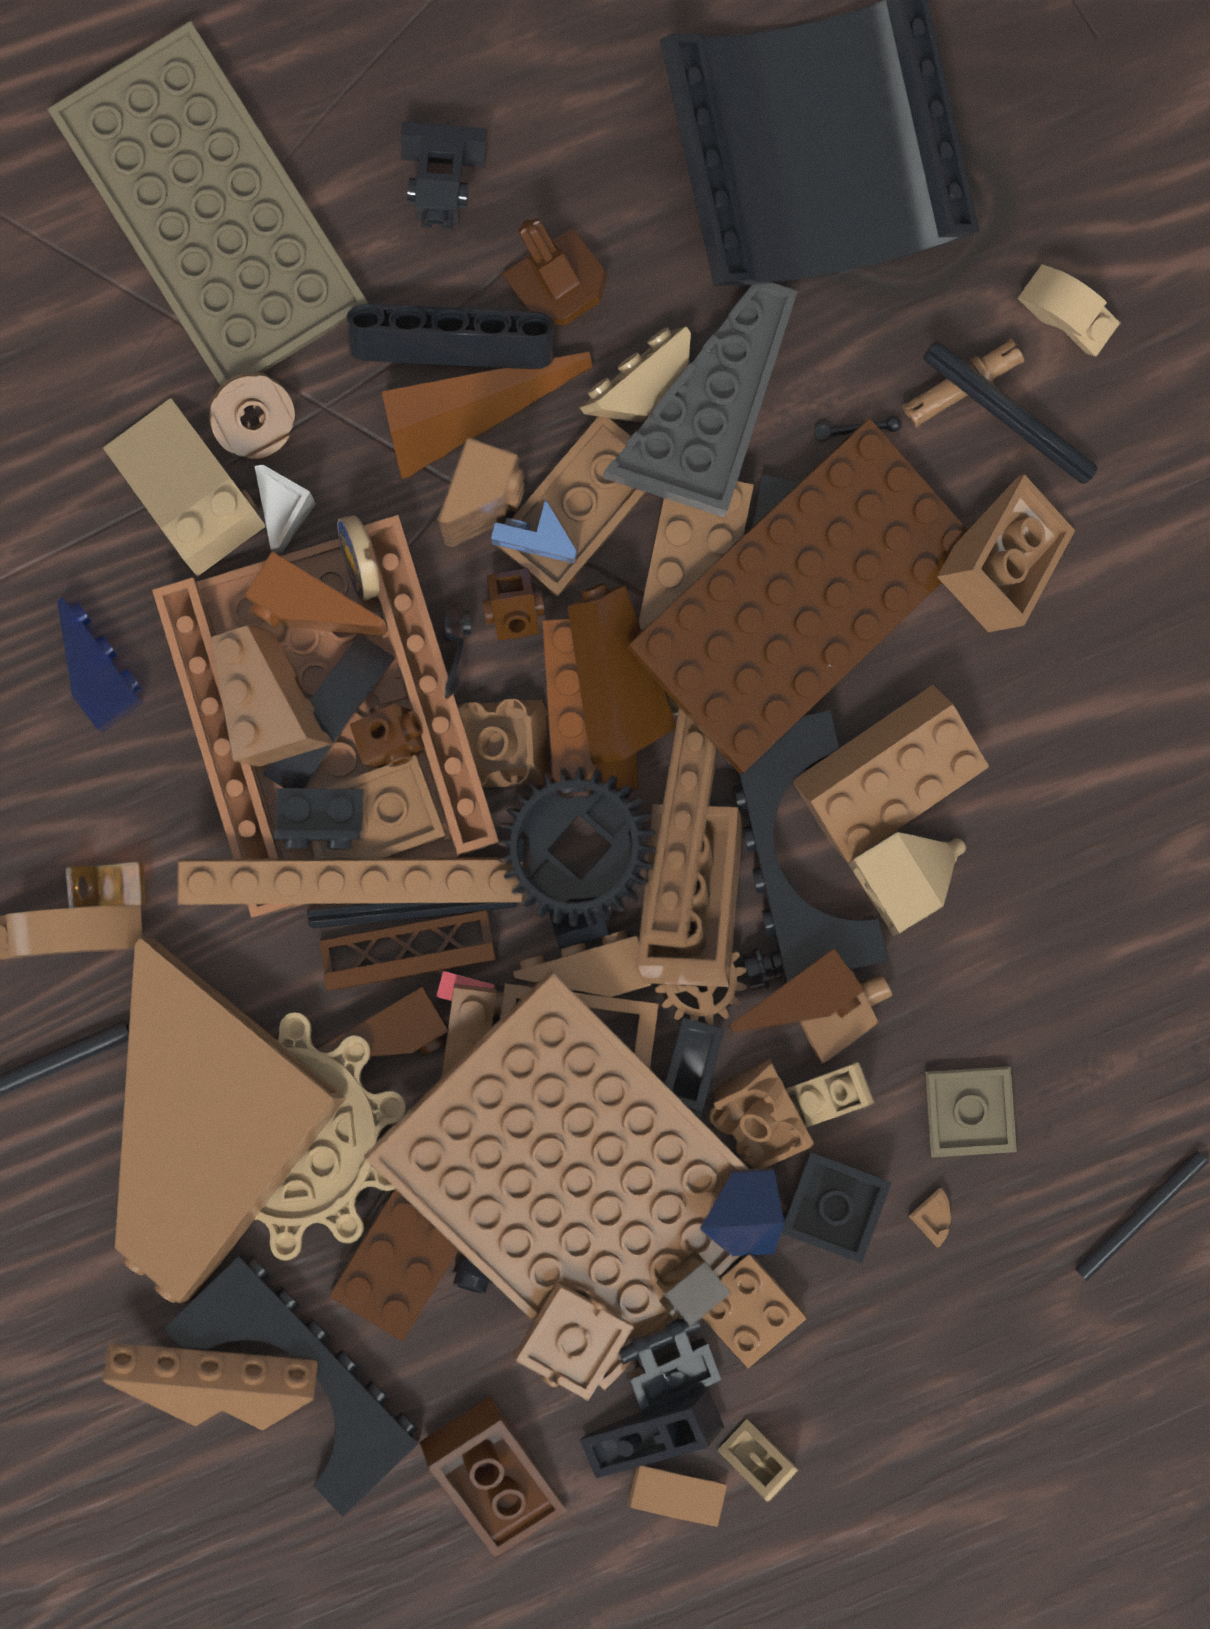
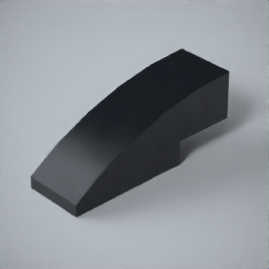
[665,1018,725,1119]

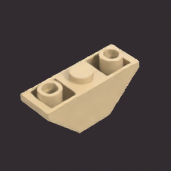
[579,326,691,423]
[785,1062,874,1127]

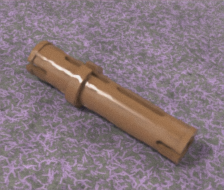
[902,339,1024,428]

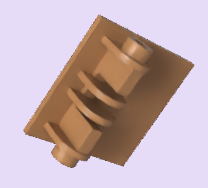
[702,1253,808,1368]

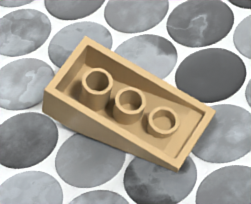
[103,398,266,577]

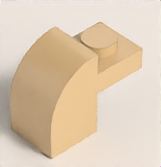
[1018,265,1120,357]

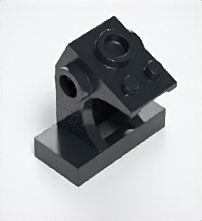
[401,121,487,230]

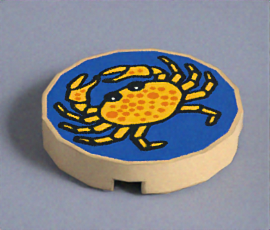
[337,515,380,601]

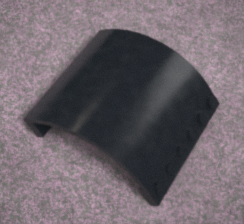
[660,0,980,286]

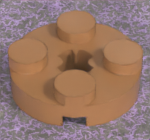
[209,372,295,459]

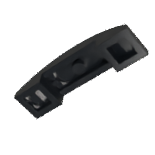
[263,634,396,788]

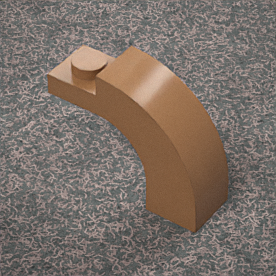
[0,905,143,960]

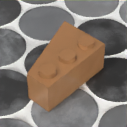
[211,626,333,766]

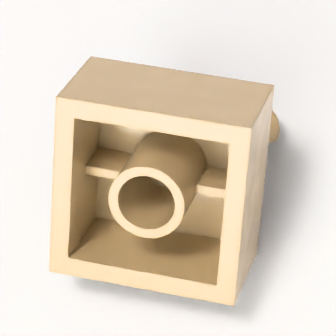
[849,832,966,936]

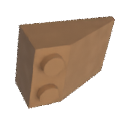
[937,474,1075,632]

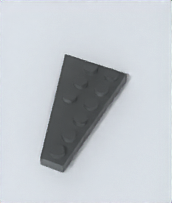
[602,283,798,518]

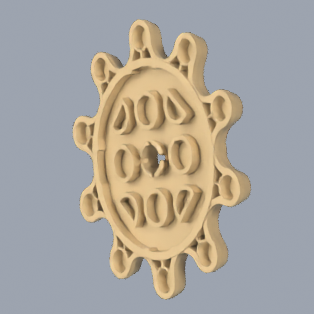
[255,1012,406,1261]

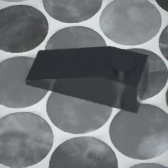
[580,1388,724,1478]

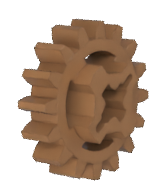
[655,952,747,1025]

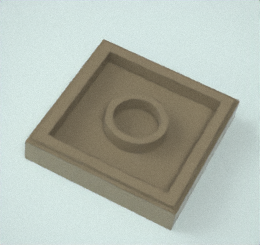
[924,1066,1017,1157]

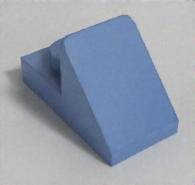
[491,500,577,564]

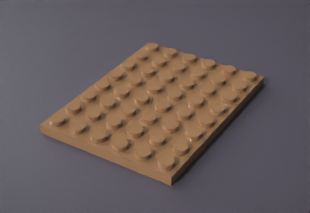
[364,970,788,1390]

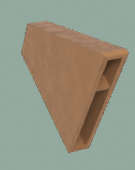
[115,938,346,1303]

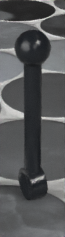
[814,416,902,441]

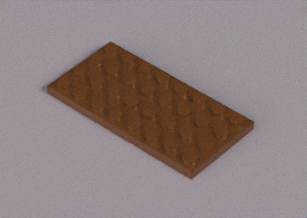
[625,418,968,774]

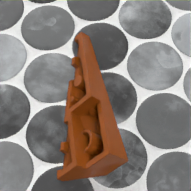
[382,351,593,480]

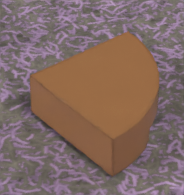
[908,1187,951,1248]

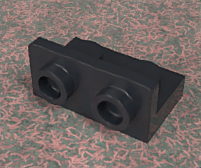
[274,788,364,850]

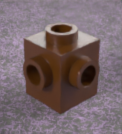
[482,568,545,641]
[349,702,425,768]

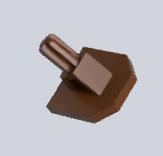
[502,218,607,326]

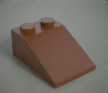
[245,552,388,636]

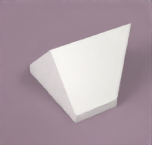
[255,465,316,554]

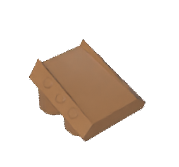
[457,699,552,788]
[709,1058,814,1169]

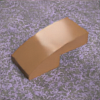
[627,1465,727,1527]

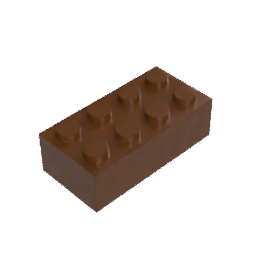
[329,1189,459,1342]

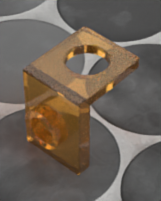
[66,862,146,908]

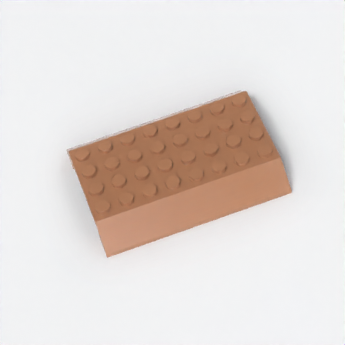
[152,515,498,918]

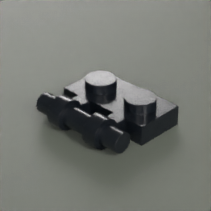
[617,1318,721,1416]

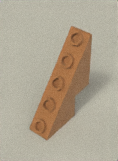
[103,1343,318,1430]

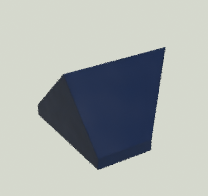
[699,1168,784,1256]

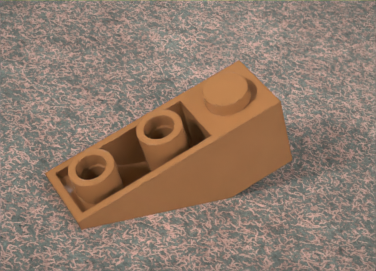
[513,931,651,998]

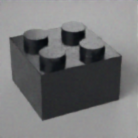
[781,1151,892,1264]

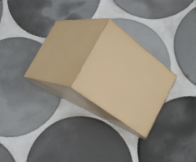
[717,1419,798,1502]

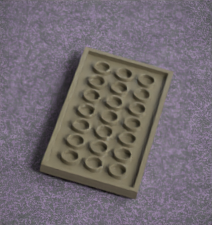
[47,21,368,386]

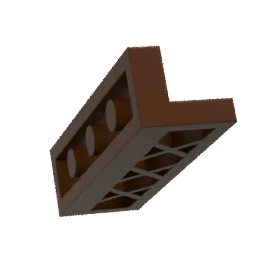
[319,910,496,992]

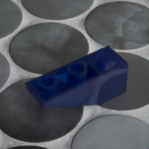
[57,597,143,733]

